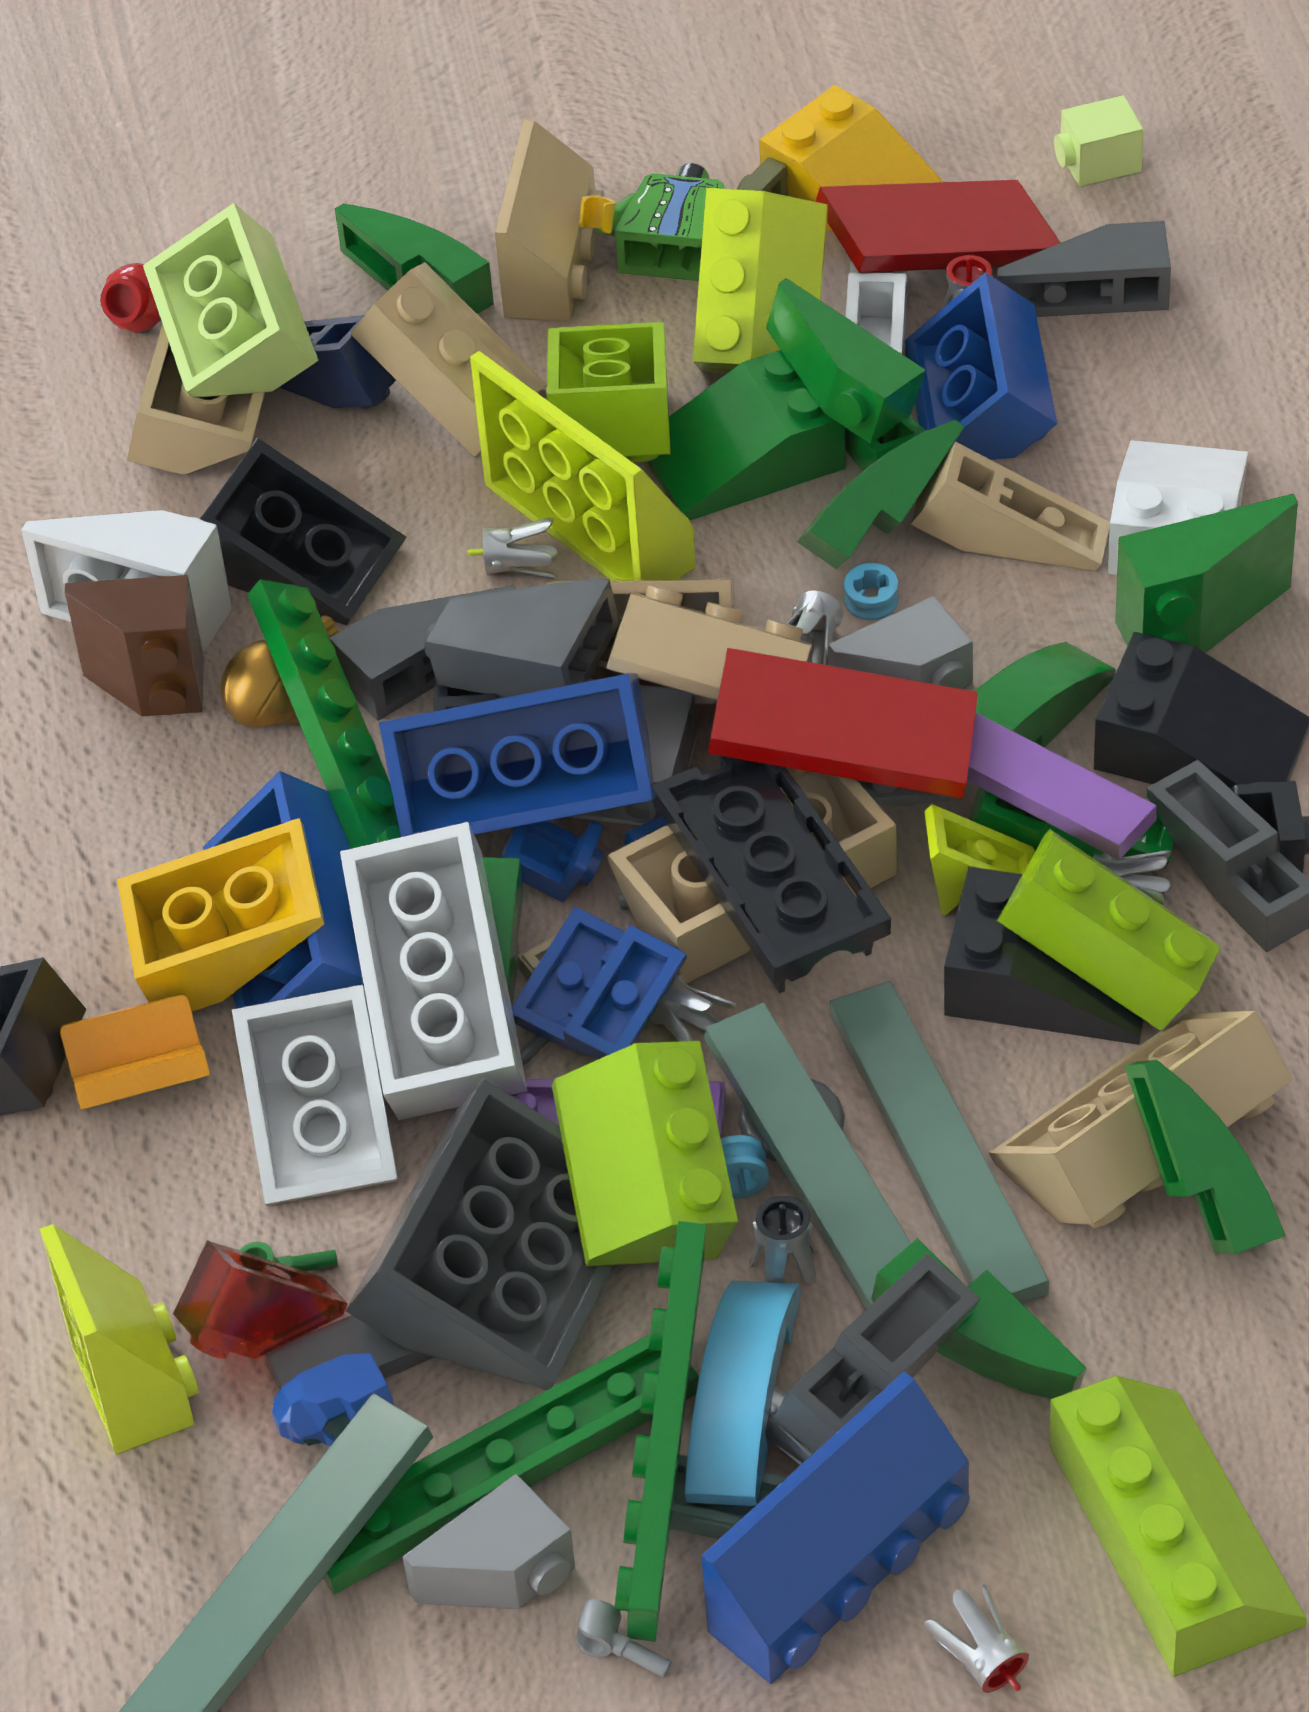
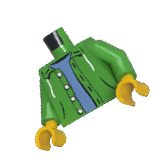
[578,163,724,281]

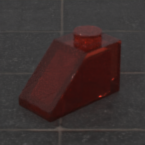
[173,1240,348,1359]

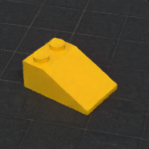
[759,85,944,233]
[117,818,325,1012]

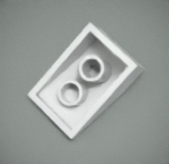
[1108,440,1249,575]
[21,510,232,653]
[232,985,398,1206]

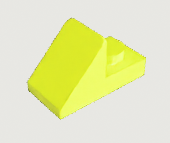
[924,804,1035,915]

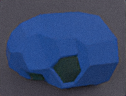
[272,1353,395,1446]

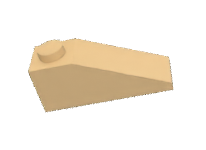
[911,442,1110,571]

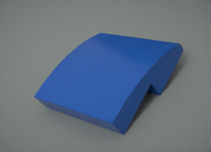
[512,906,687,1059]

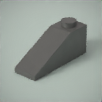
[997,221,1171,317]
[330,585,517,721]

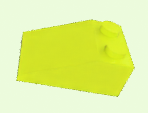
[40,1224,199,1455]

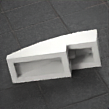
[846,261,909,355]

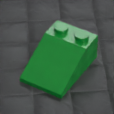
[647,350,846,520]
[1115,493,1298,653]

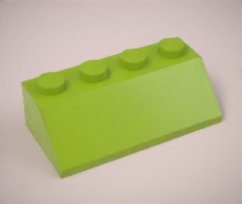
[1049,1376,1307,1677]

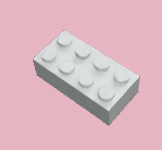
[340,822,528,1121]

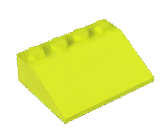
[470,351,696,581]

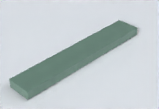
[830,981,1049,1304]
[704,1002,911,1309]
[119,1393,433,1712]

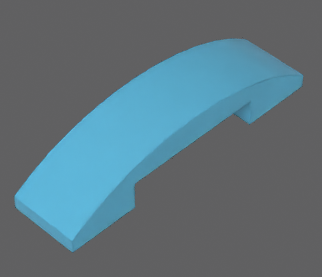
[685,1281,801,1506]

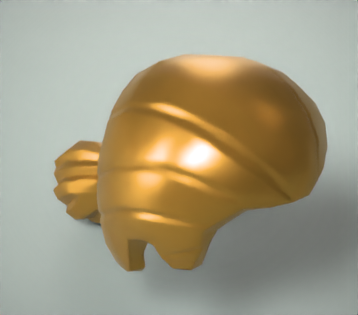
[221,615,339,728]

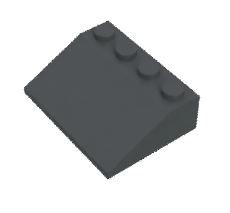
[345,1078,614,1390]

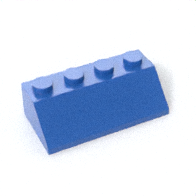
[379,673,653,837]
[203,771,364,1009]
[701,1371,970,1684]

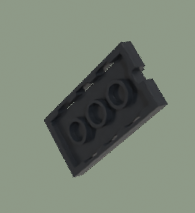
[651,756,891,994]

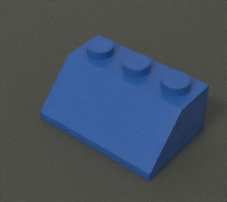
[905,272,1057,460]

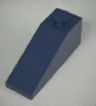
[279,315,396,409]

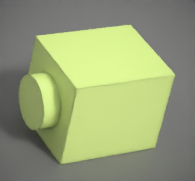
[1054,95,1144,187]

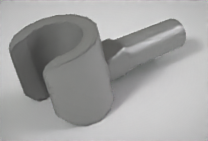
[576,1599,672,1678]

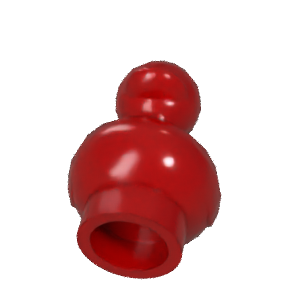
[100,263,161,333]

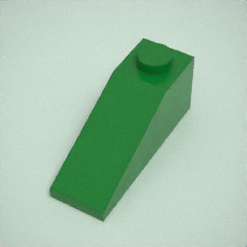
[766,278,926,444]

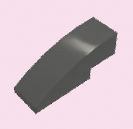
[1147,760,1309,952]
[774,1253,980,1453]

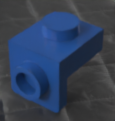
[499,820,604,902]

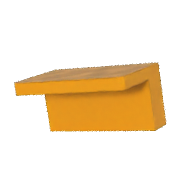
[60,994,210,1110]

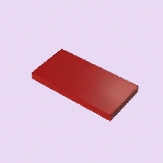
[815,180,1061,273]
[708,648,978,799]

